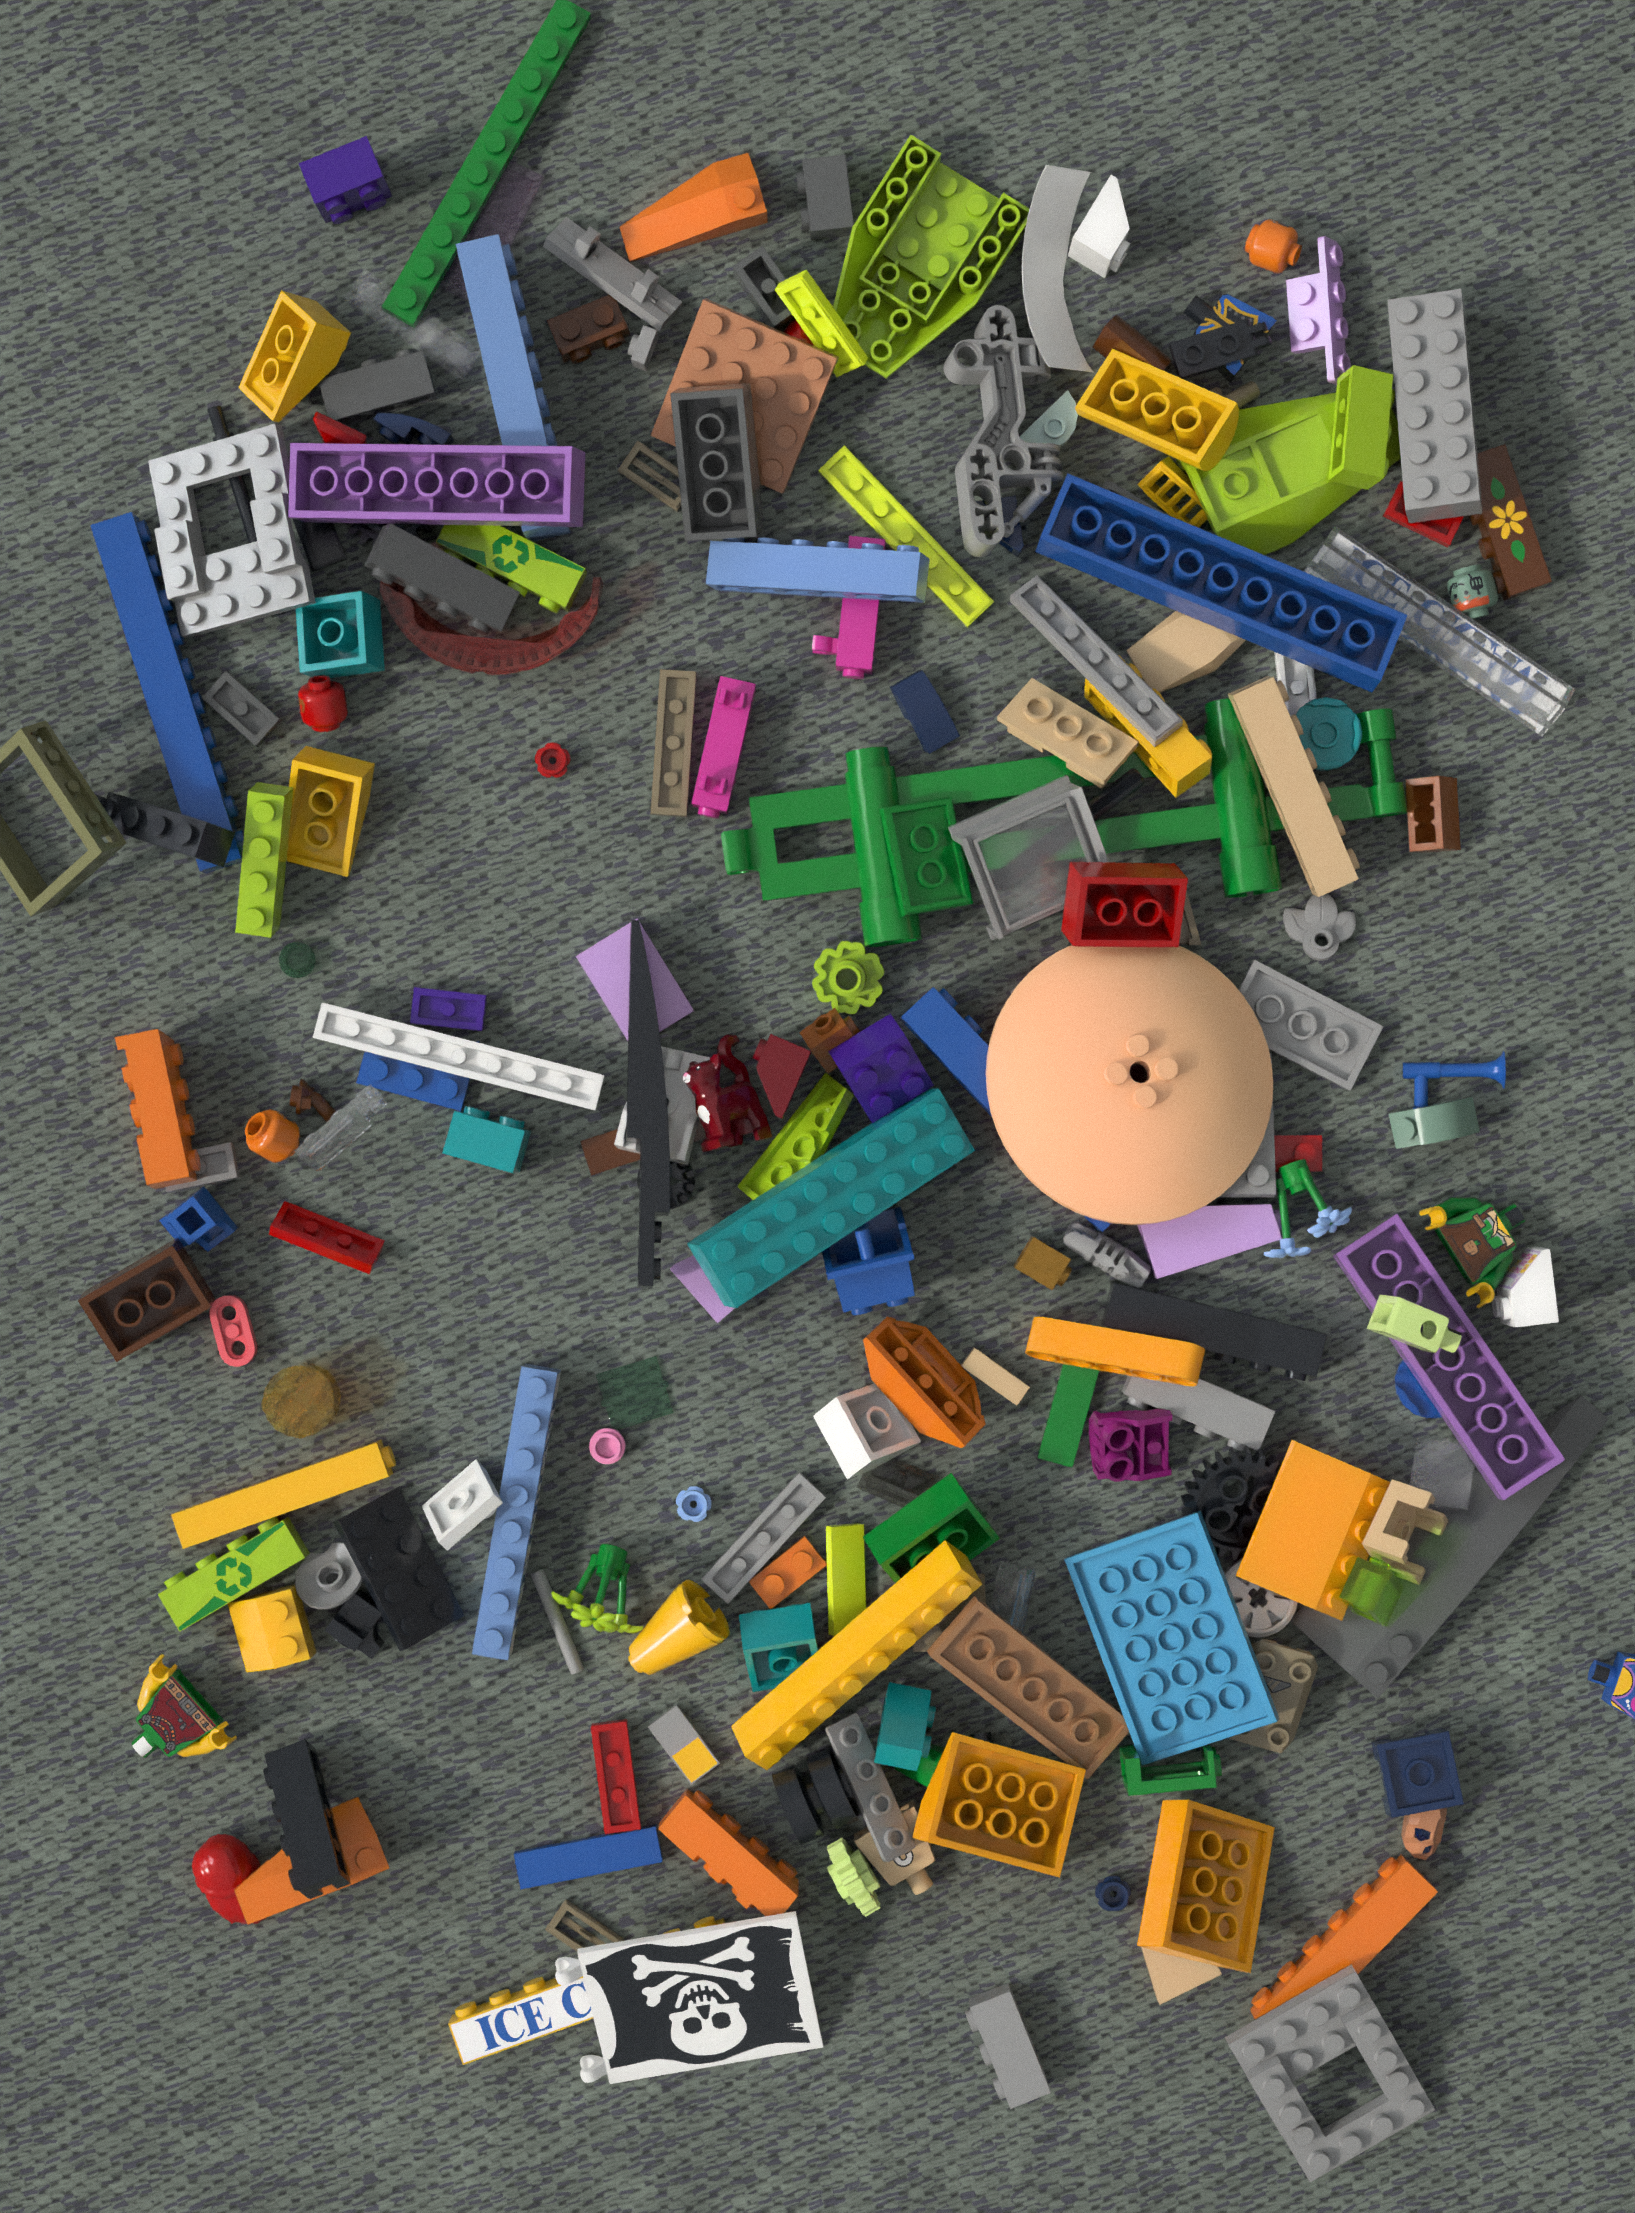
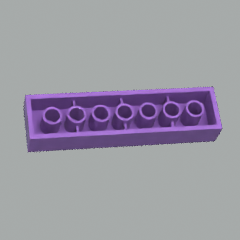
[288,443,585,527]
[1333,1214,1565,1500]

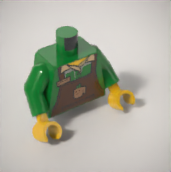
[1419,1197,1525,1308]

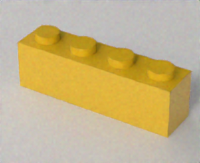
[1084,655,1212,798]

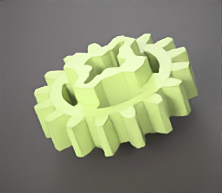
[827,1838,881,1917]

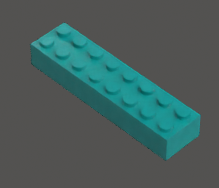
[687,1088,975,1308]

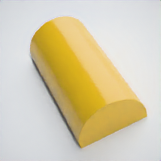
[1075,349,1239,471]

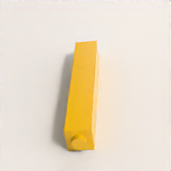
[171,1440,396,1549]

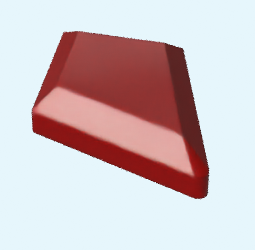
[313,412,367,444]

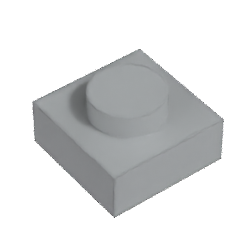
[627,325,659,371]

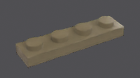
[650,669,697,817]

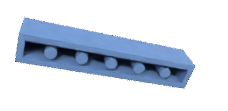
[706,538,930,603]

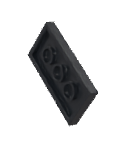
[333,1487,465,1651]

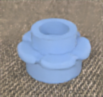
[676,1486,711,1522]

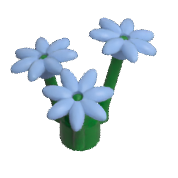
[1264,1159,1352,1258]

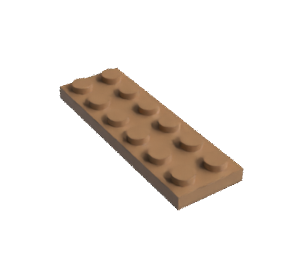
[927,1596,1129,1780]

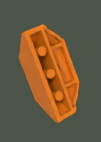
[863,1316,986,1448]

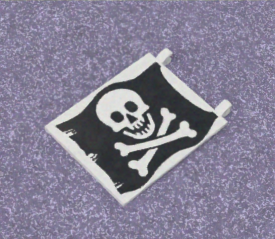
[555,1911,823,2084]

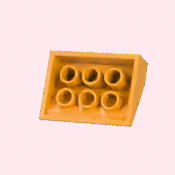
[1236,1440,1390,1621]
[912,1732,1086,1878]
[1137,1799,1275,1973]

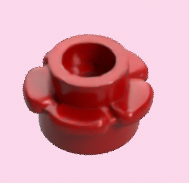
[535,742,571,778]

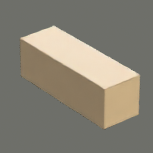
[961,1347,1030,1406]

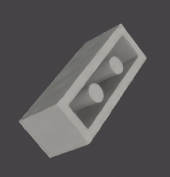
[965,1982,1051,2109]

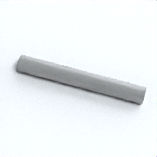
[530,1568,584,1675]

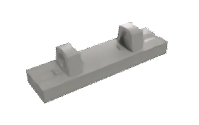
[543,217,682,332]

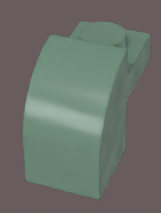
[1389,1096,1480,1149]

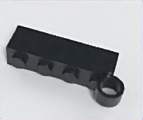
[95,792,235,867]

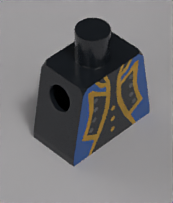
[1183,293,1277,383]

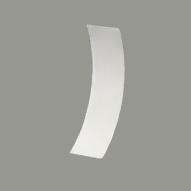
[1022,165,1093,372]

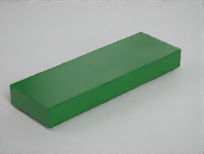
[1037,1364,1099,1468]

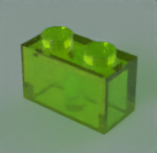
[1339,1557,1404,1627]

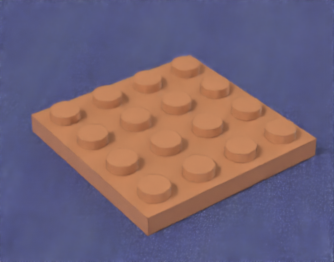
[651,298,839,494]

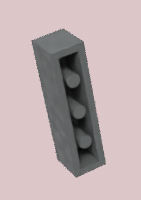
[364,523,520,636]

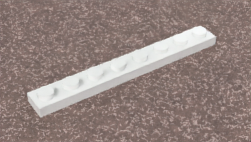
[313,1003,605,1111]

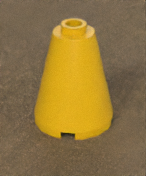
[628,1580,730,1675]

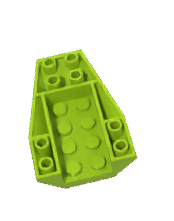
[1175,393,1401,556]

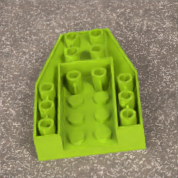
[833,135,1029,379]

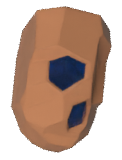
[1401,1808,1447,1860]

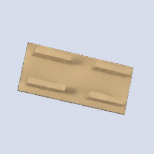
[997,678,1139,789]

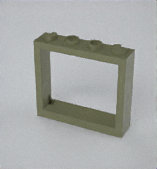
[0,720,127,917]

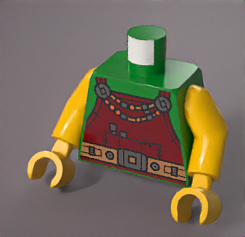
[132,1654,237,1758]

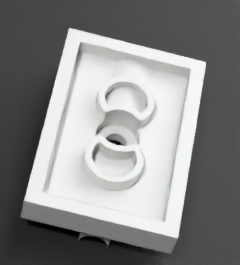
[614,1046,710,1165]

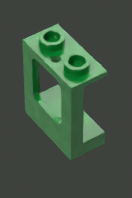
[1119,1744,1222,1796]

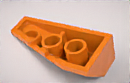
[619,153,768,262]
[234,1797,389,1925]

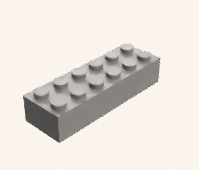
[1387,289,1483,523]

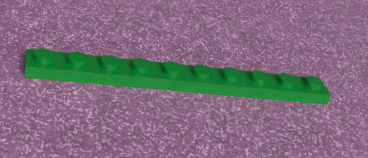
[382,0,591,328]

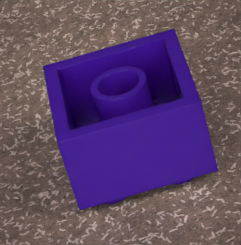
[298,136,392,224]
[828,1013,934,1123]

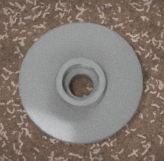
[295,1542,363,1609]

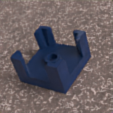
[1371,1728,1464,1818]

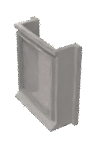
[948,775,1109,940]

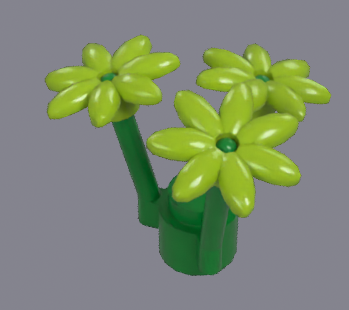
[551,1544,643,1633]

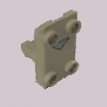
[1229,1639,1318,1753]

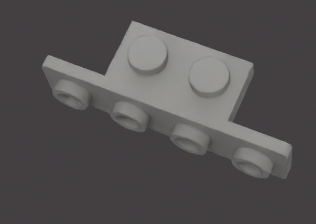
[825,1713,915,1862]

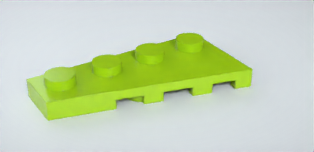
[737,1073,854,1200]

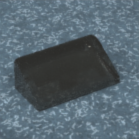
[856,1458,939,1507]

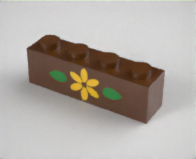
[1468,444,1552,601]

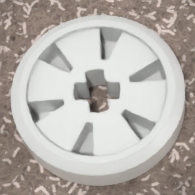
[1224,1558,1297,1637]

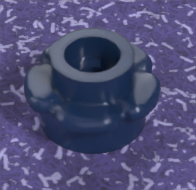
[1095,1875,1131,1911]

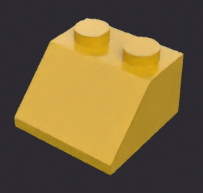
[228,1584,317,1672]

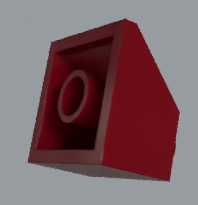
[753,1034,812,1119]

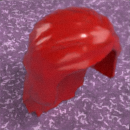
[192,1834,266,1924]

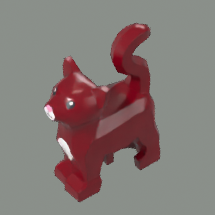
[683,1034,772,1152]

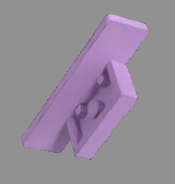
[1286,236,1351,385]

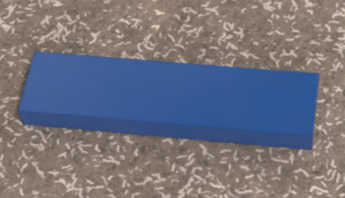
[514,1824,663,1890]

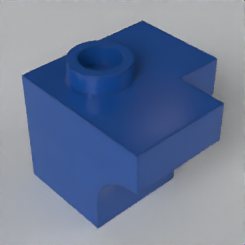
[159,1186,238,1252]

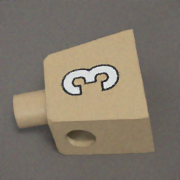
[854,1800,935,1895]

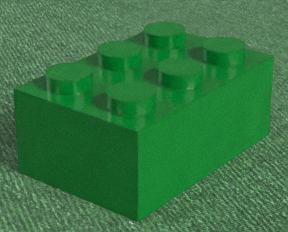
[863,1473,1000,1583]

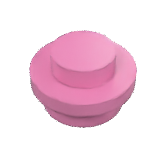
[589,1428,626,1464]

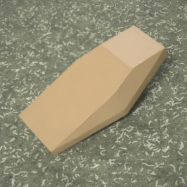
[1126,611,1246,693]

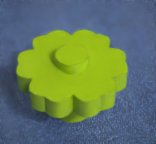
[812,940,885,1014]

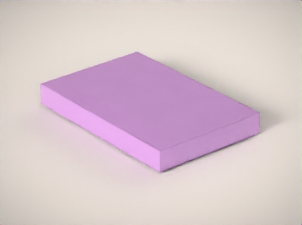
[576,919,694,1041]

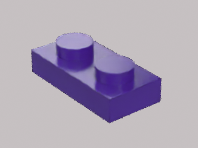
[410,987,487,1031]

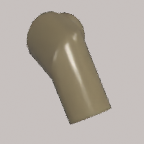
[1210,381,1260,408]

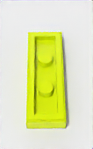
[775,269,868,377]
[826,1523,866,1636]

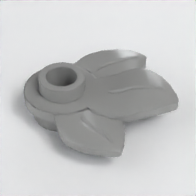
[1283,893,1356,961]

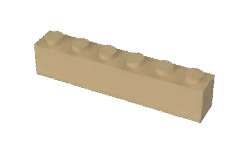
[1228,676,1360,897]

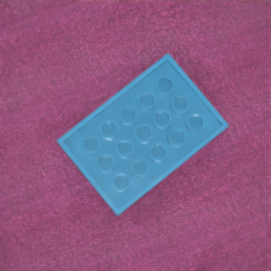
[1064,1511,1280,1766]

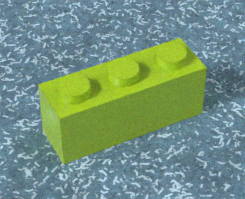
[1328,365,1395,490]

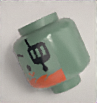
[1447,564,1498,620]

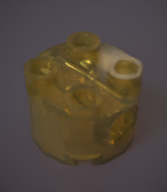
[261,1363,341,1439]

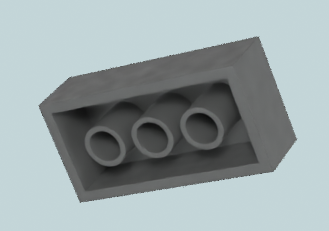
[670,383,764,541]

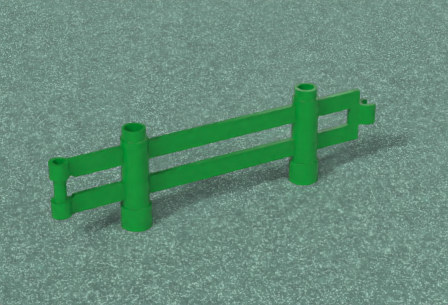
[721,698,1407,947]

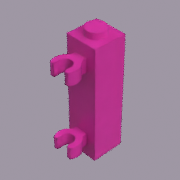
[812,536,886,679]
[691,676,756,819]

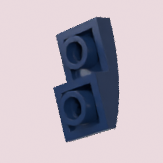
[374,413,454,445]
[890,670,960,754]

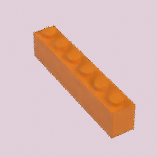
[1250,1854,1438,2020]

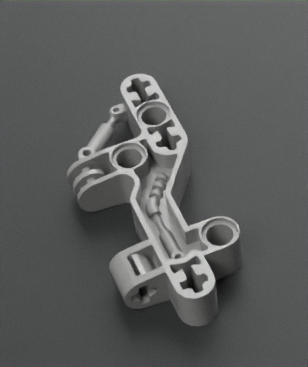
[943,305,1063,558]

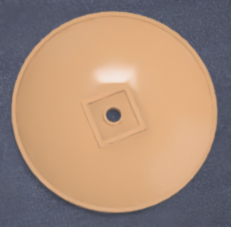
[986,945,1273,1225]

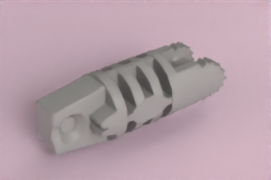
[1063,1220,1151,1288]

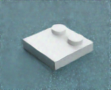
[422,1459,503,1551]

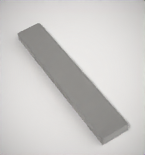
[1010,575,1183,747]

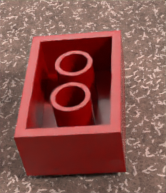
[1061,862,1188,947]

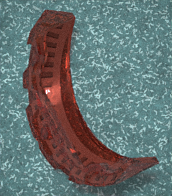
[379,577,603,676]

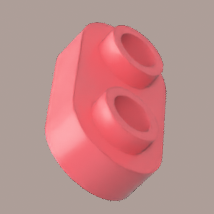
[209,1295,257,1367]

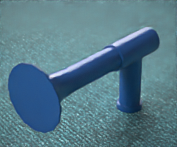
[1403,1051,1506,1109]

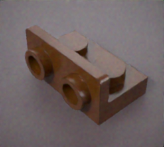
[547,295,630,364]

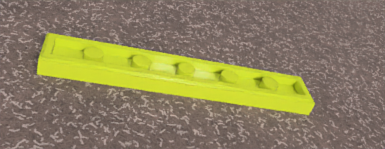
[818,445,994,628]

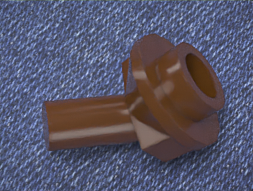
[289,1079,337,1122]

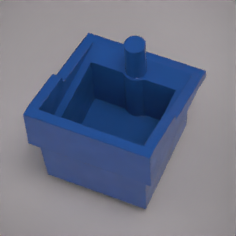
[822,1206,915,1315]

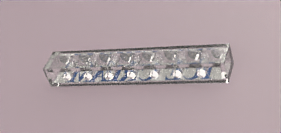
[1303,526,1575,736]

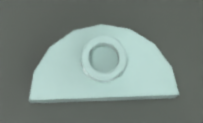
[1020,390,1078,447]

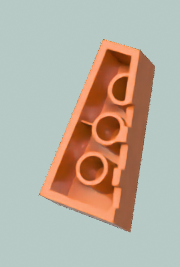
[658,1789,799,1916]

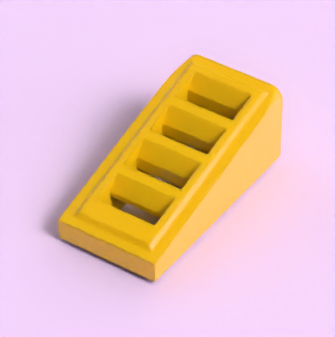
[1137,456,1207,528]

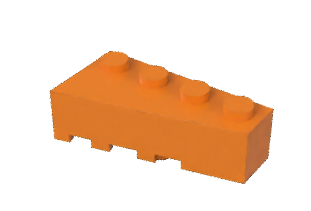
[115,1029,201,1189]

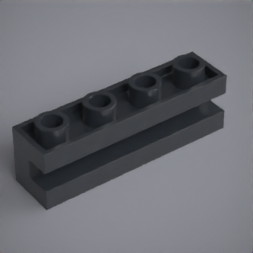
[263,1739,351,1899]

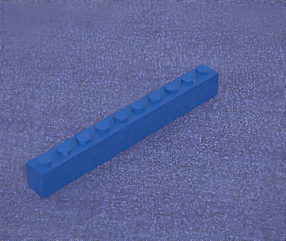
[90,512,244,874]

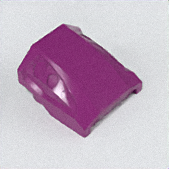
[1089,1409,1172,1482]

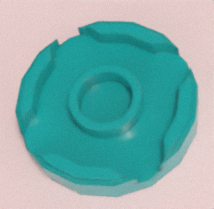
[1295,697,1362,771]

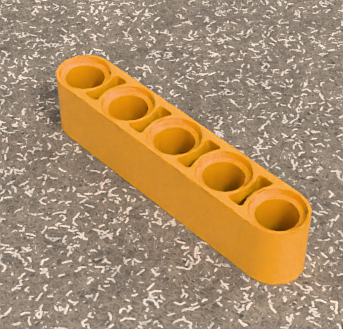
[1025,1317,1205,1386]

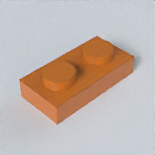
[749,1535,827,1609]

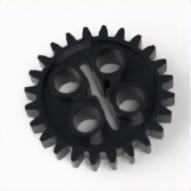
[1181,1446,1282,1560]

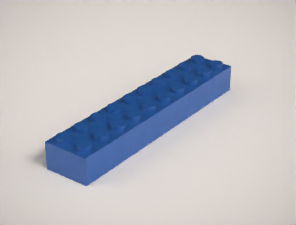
[1035,473,1408,692]

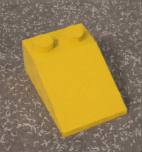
[239,290,351,423]
[287,746,375,877]

